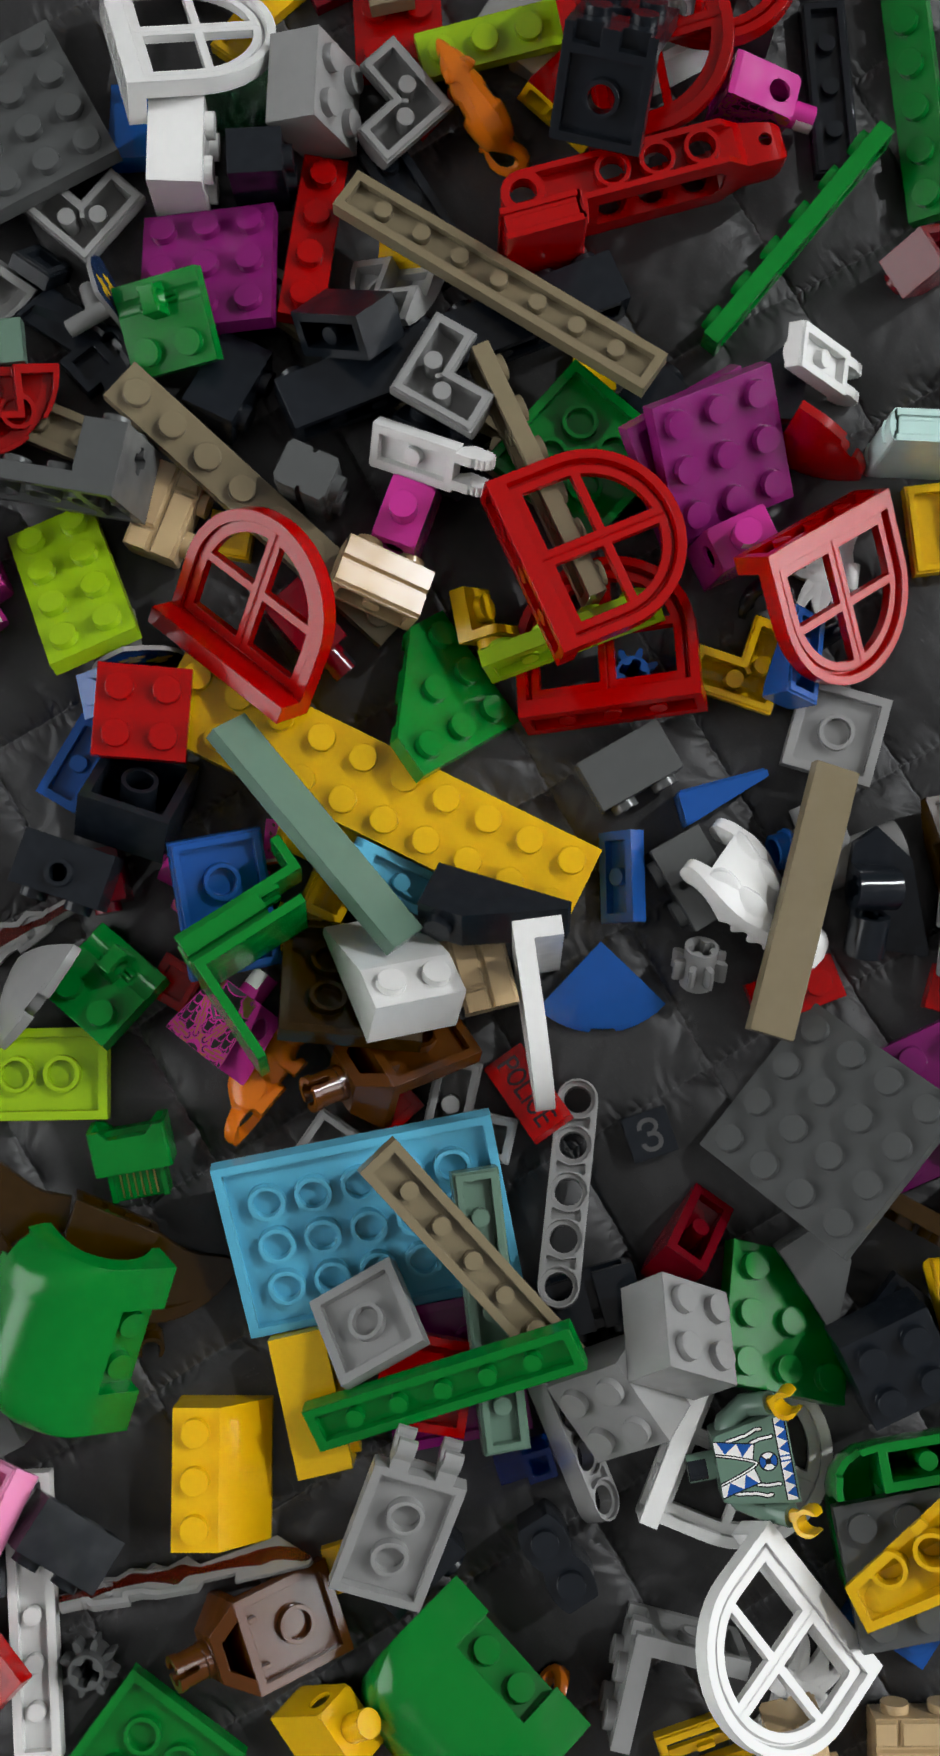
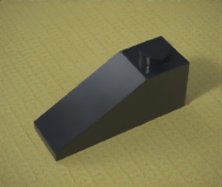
[417,862,572,946]

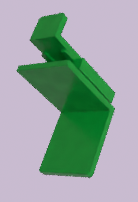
[173,834,308,1077]

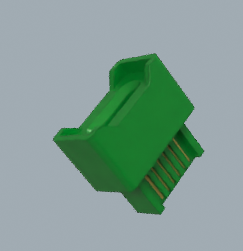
[86,1109,177,1204]

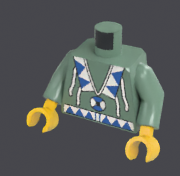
[685,1383,823,1539]

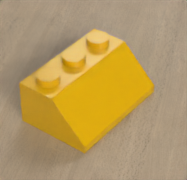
[171,1395,274,1553]

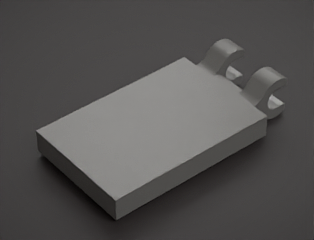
[328,1423,467,1613]

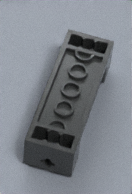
[0,413,162,525]

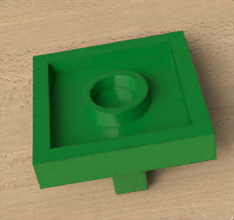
[111,264,224,379]
[49,922,171,1051]

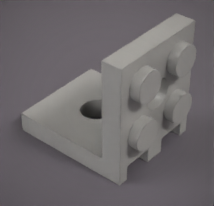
[598,1600,751,1755]

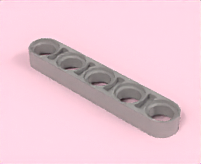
[537,1078,598,1310]
[527,1382,620,1524]

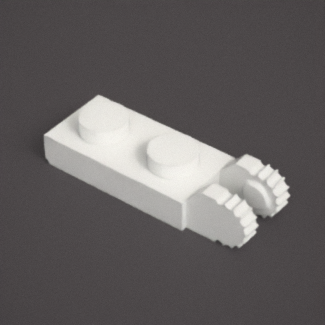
[783,320,862,407]
[369,416,496,498]

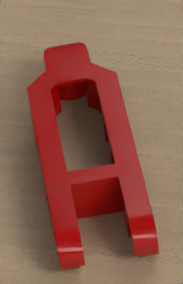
[500,118,787,237]

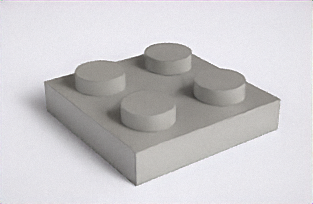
[779,684,893,790]
[309,1257,431,1390]

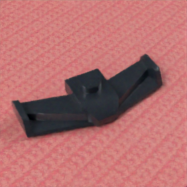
[15,289,139,432]

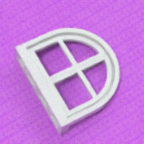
[99,0,276,125]
[512,914,564,1112]
[635,1393,833,1549]
[695,1521,883,1756]

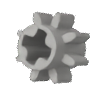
[670,936,728,994]

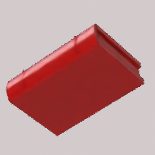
[497,188,589,274]

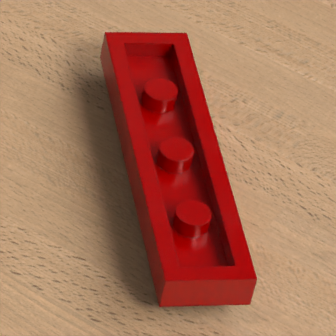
[277,154,349,324]

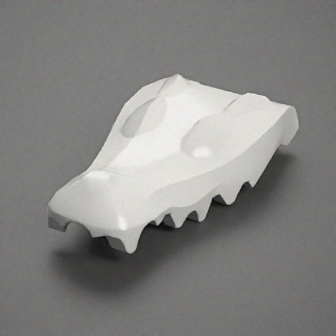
[680,818,829,969]

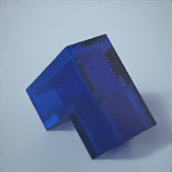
[493,1433,558,1486]

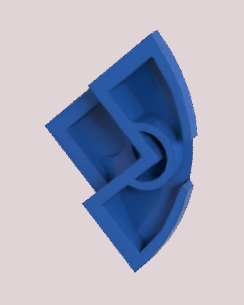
[544,941,665,1032]

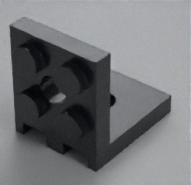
[548,0,680,157]

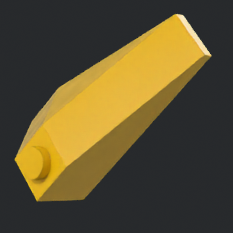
[845,1498,940,1634]

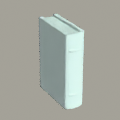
[863,407,940,480]

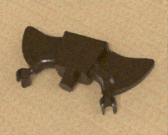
[0,1161,235,1358]

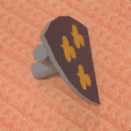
[64,255,121,338]
[92,608,185,669]

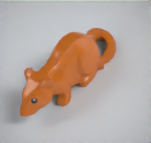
[436,38,530,178]
[224,1030,308,1147]

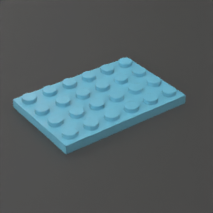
[210,1108,523,1339]

